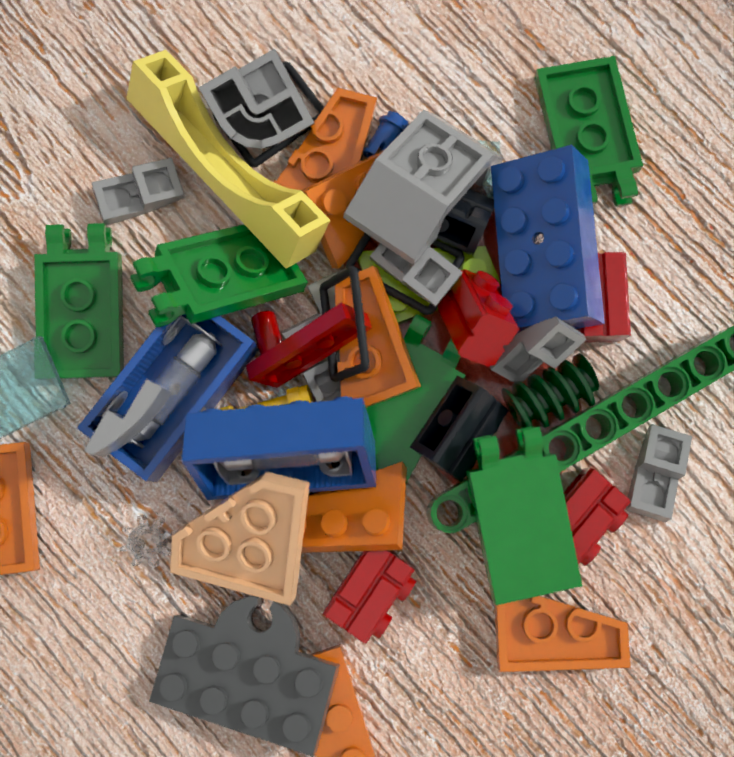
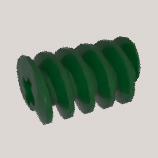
[501,353,599,428]

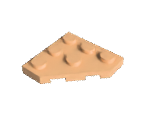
[170,472,310,606]

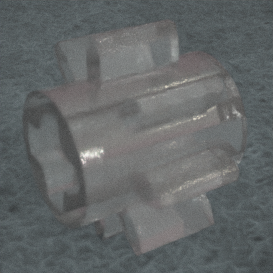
[120,515,176,568]

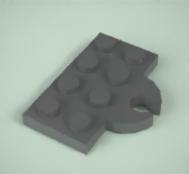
[149,595,340,756]

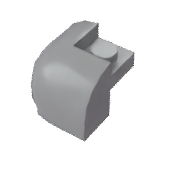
[198,49,315,149]

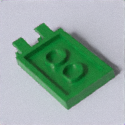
[534,56,643,207]
[34,223,124,380]
[130,224,308,327]
[366,314,466,484]
[466,426,582,606]

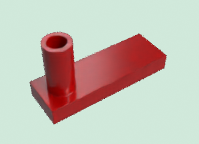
[245,302,372,388]

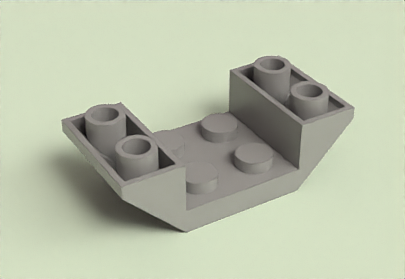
[343,110,504,265]

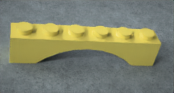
[126,50,330,269]

